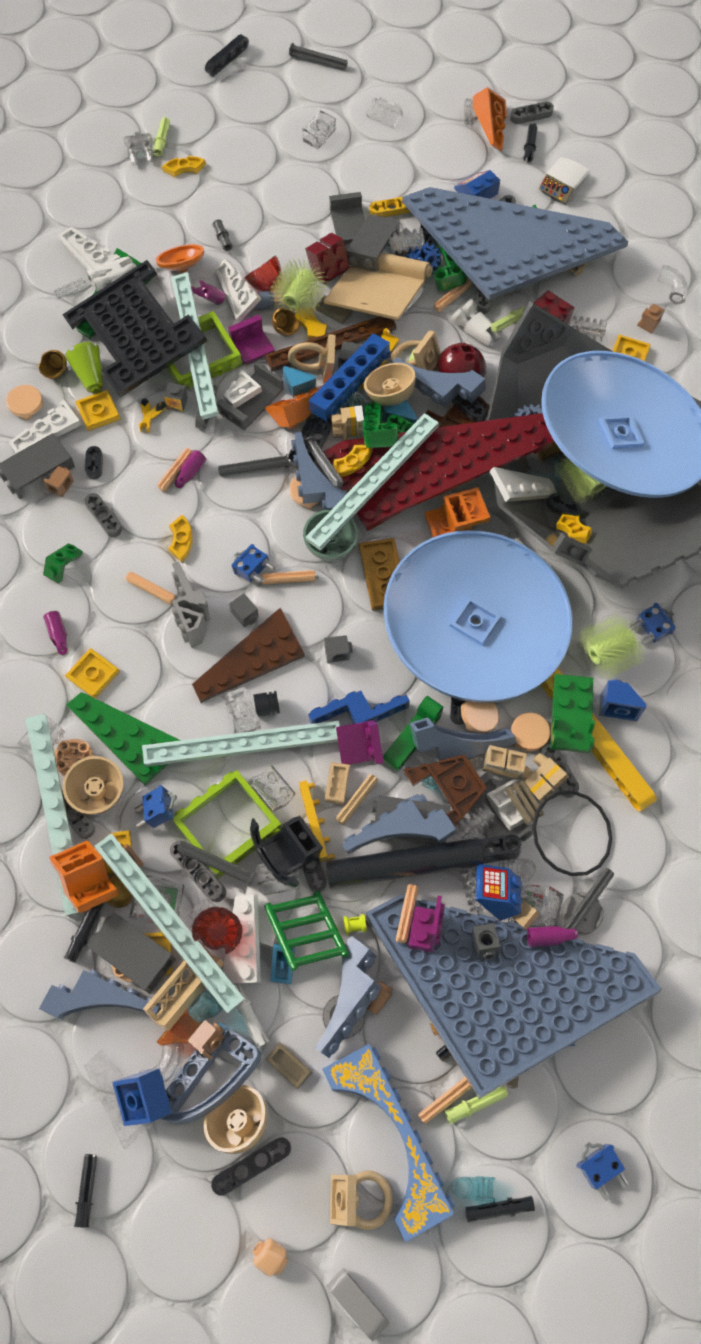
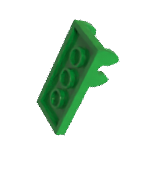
[550,674,595,753]

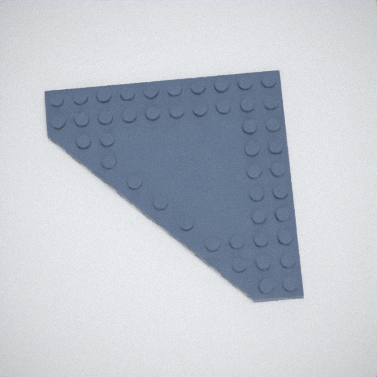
[402,187,629,300]
[366,894,661,1099]

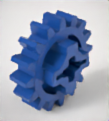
[406,242,441,275]

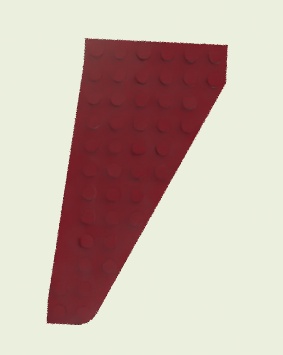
[323,413,556,531]

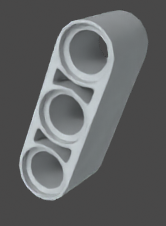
[326,1268,390,1342]

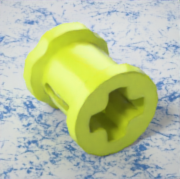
[343,914,367,935]

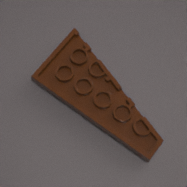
[192,608,305,703]

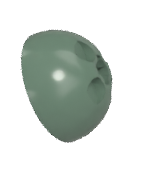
[303,509,358,561]

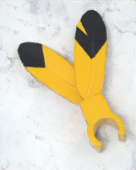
[139,398,166,433]

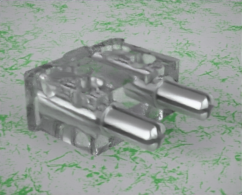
[123,132,154,165]

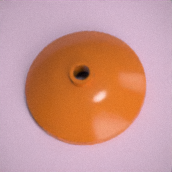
[156,244,205,272]

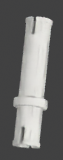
[234,983,269,1049]

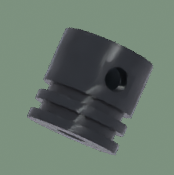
[253,691,280,717]

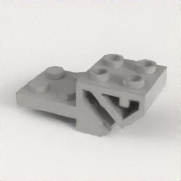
[171,561,210,648]

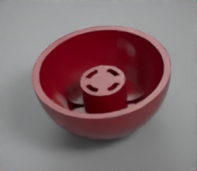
[436,343,486,378]

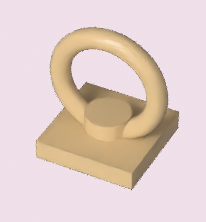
[391,331,441,371]
[288,334,336,384]
[330,1170,394,1230]

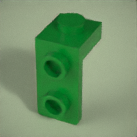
[43,543,83,583]

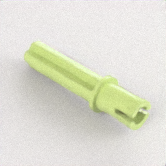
[153,117,170,157]
[491,307,526,333]
[445,1085,508,1125]

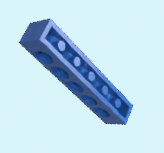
[309,333,391,421]

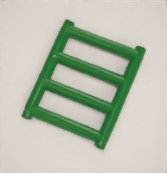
[264,891,349,971]

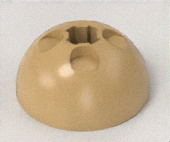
[364,363,416,406]
[63,756,124,815]
[204,1085,268,1154]

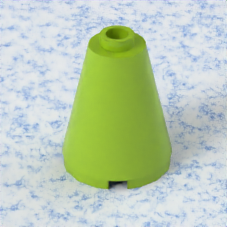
[65,342,103,394]

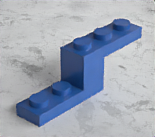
[308,690,410,724]

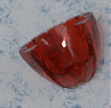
[244,255,282,293]
[192,906,243,954]

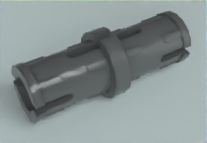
[213,219,233,251]

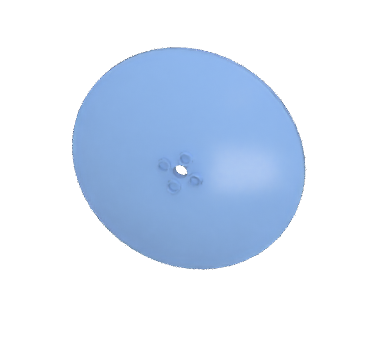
[541,351,701,498]
[383,530,572,702]

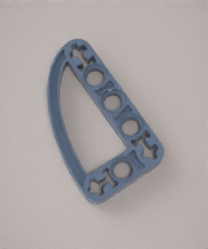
[161,1023,262,1124]

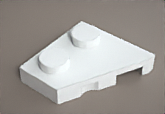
[223,370,262,408]

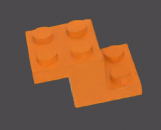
[424,487,491,538]
[49,840,118,913]

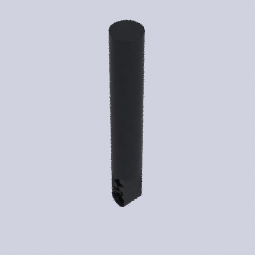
[326,834,522,889]

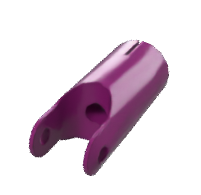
[191,280,225,305]
[175,450,207,488]
[43,611,67,655]
[527,926,578,947]

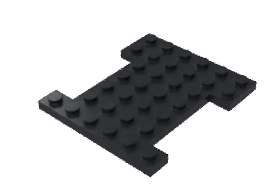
[62,260,207,398]

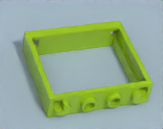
[167,311,242,389]
[173,770,282,879]

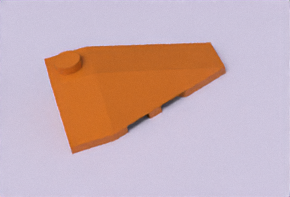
[473,87,507,151]
[265,385,323,429]

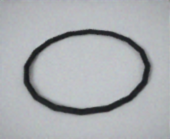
[532,791,613,876]

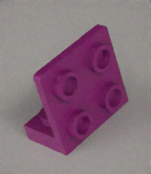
[228,314,275,364]
[336,720,384,765]
[408,896,445,953]

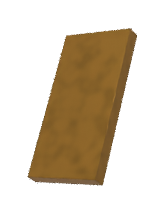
[359,538,400,611]

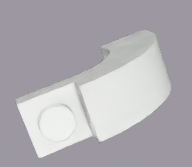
[224,887,277,950]

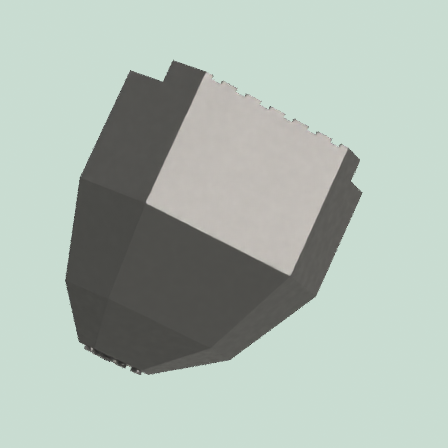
[487,302,701,589]

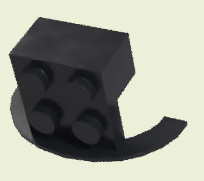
[250,815,323,888]

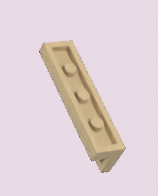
[143,942,224,1031]

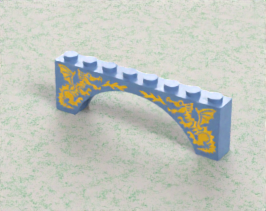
[323,1044,455,1242]

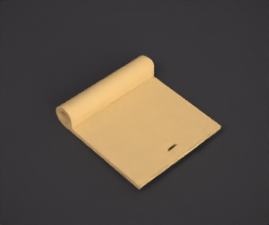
[324,253,432,320]

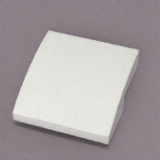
[544,157,589,190]
[486,777,531,831]

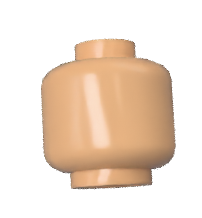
[252,1238,288,1276]

